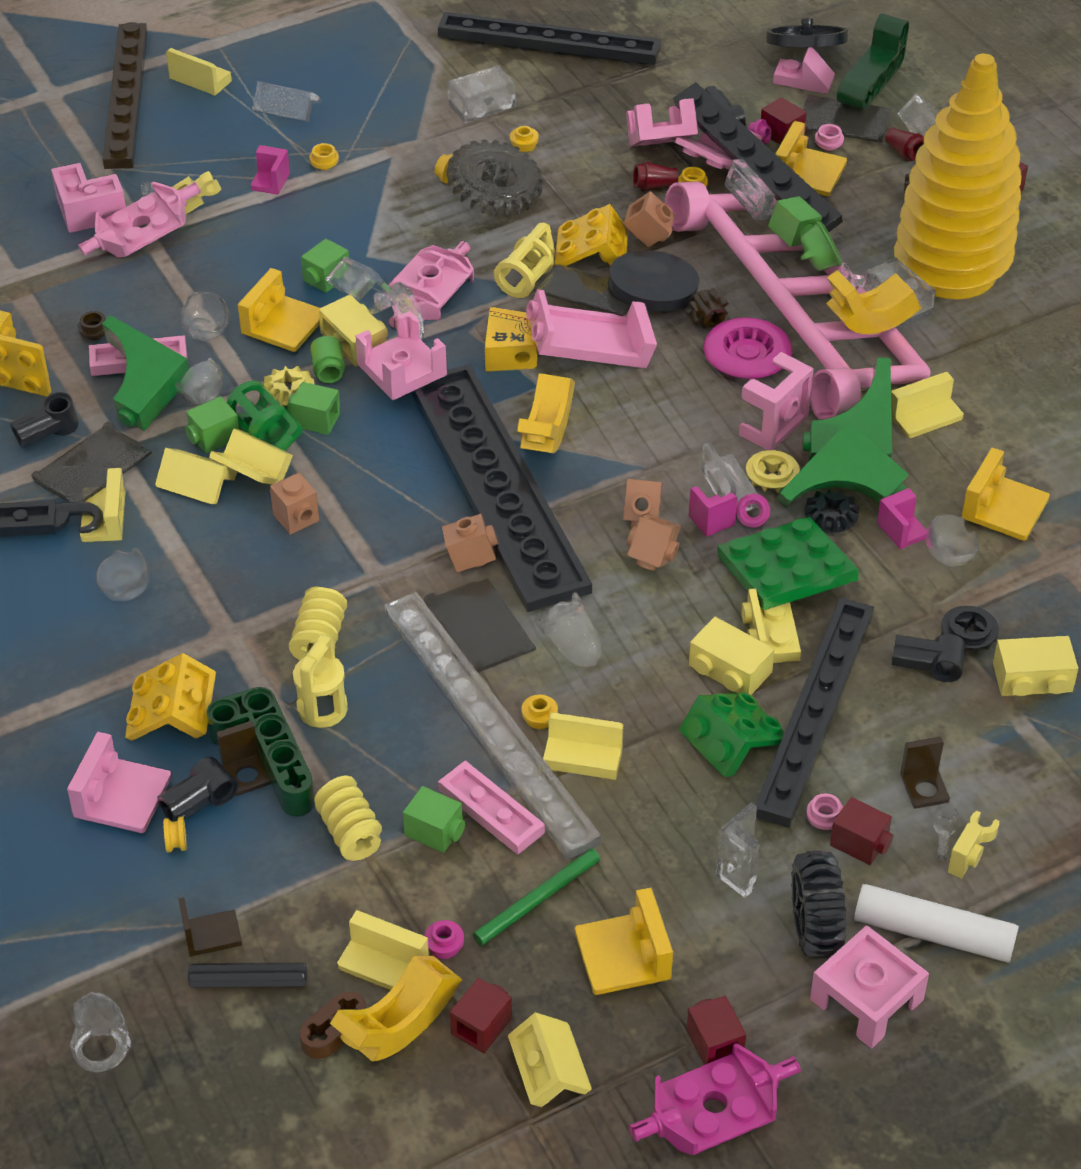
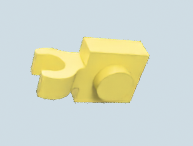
[173,171,221,214]
[948,811,999,879]

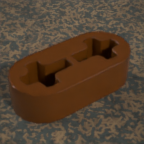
[299,991,367,1059]

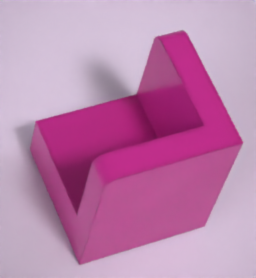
[251,145,290,195]
[688,486,737,537]
[877,488,928,549]

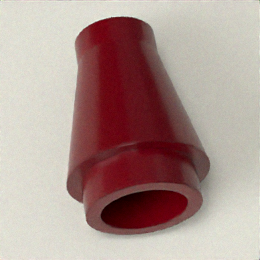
[885,127,924,161]
[633,161,678,191]

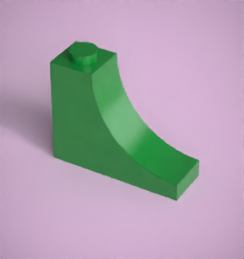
[102,315,192,431]
[802,358,892,462]
[776,420,909,508]

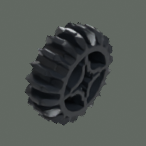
[791,850,847,958]

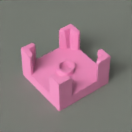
[626,98,698,147]
[355,311,447,400]
[739,352,814,450]
[810,925,929,1049]

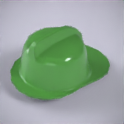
[800,221,842,271]

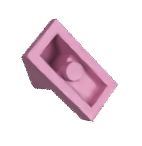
[773,47,835,94]

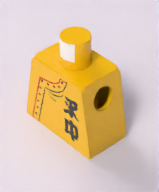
[485,307,538,372]

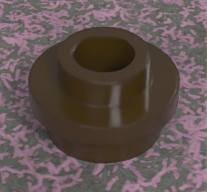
[78,311,107,340]

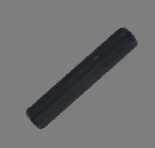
[188,962,308,987]

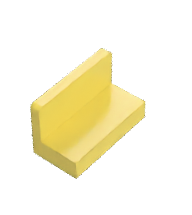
[166,48,232,95]
[891,372,964,438]
[209,429,293,485]
[155,448,237,504]
[80,468,126,542]
[543,713,623,780]
[337,910,429,990]
[508,1012,592,1107]

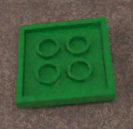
[717,517,859,610]

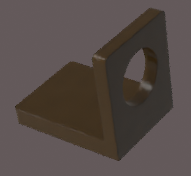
[217,721,271,796]
[900,737,950,809]
[178,897,242,957]

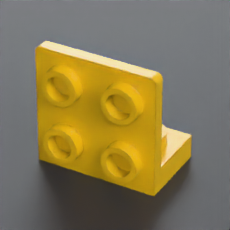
[776,121,847,196]
[555,204,629,269]
[238,268,320,352]
[0,310,51,396]
[961,447,1050,541]
[125,653,216,741]
[575,888,673,995]

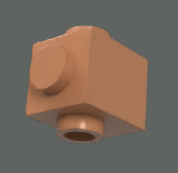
[624,191,675,247]
[270,473,319,535]
[623,479,663,527]
[442,514,498,572]
[627,514,681,570]

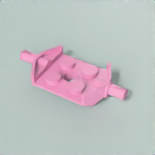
[78,182,201,258]
[386,241,474,329]

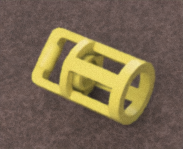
[494,223,555,298]
[293,634,348,728]

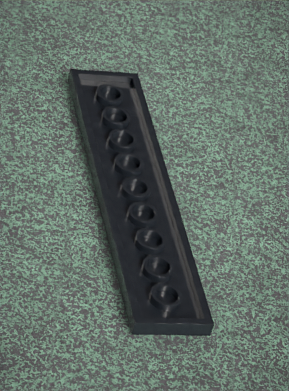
[411,364,592,612]

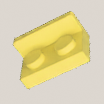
[741,589,801,663]

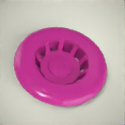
[704,317,793,379]

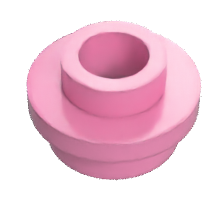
[815,124,844,151]
[806,793,843,830]

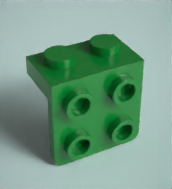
[678,692,785,777]

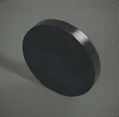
[766,18,848,47]
[608,250,699,312]

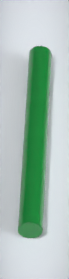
[472,848,600,946]

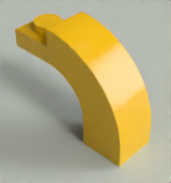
[826,270,922,335]
[517,373,575,453]
[330,955,463,1061]

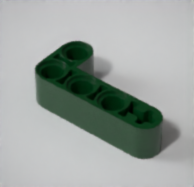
[836,13,909,110]
[206,687,315,817]

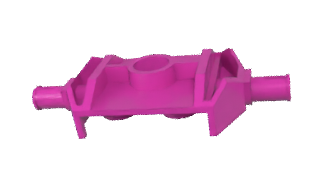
[629,1043,801,1155]

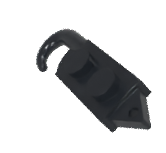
[0,500,104,537]

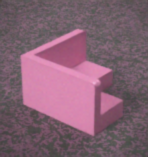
[51,163,126,233]

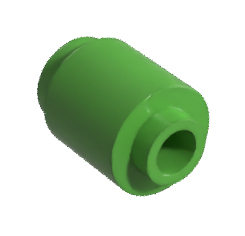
[310,336,345,383]

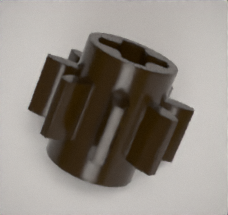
[689,288,729,329]

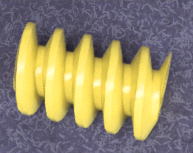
[289,586,347,661]
[314,775,382,861]

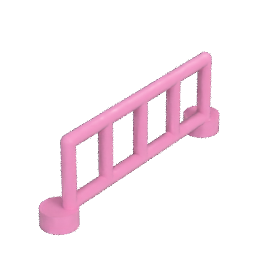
[665,182,931,420]

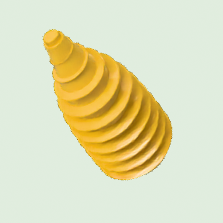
[894,53,1022,299]

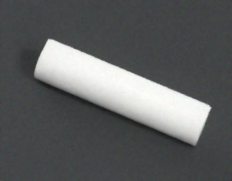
[854,884,1019,963]

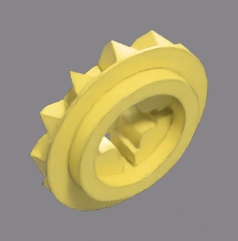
[264,366,314,406]
[746,450,800,493]

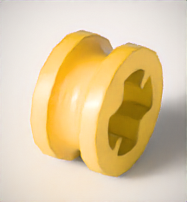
[163,817,187,853]

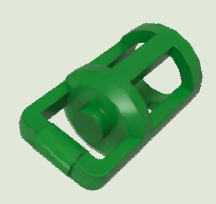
[227,380,303,451]

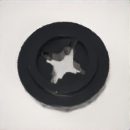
[805,488,859,533]
[941,606,999,653]

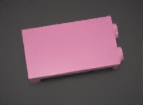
[526,289,657,368]

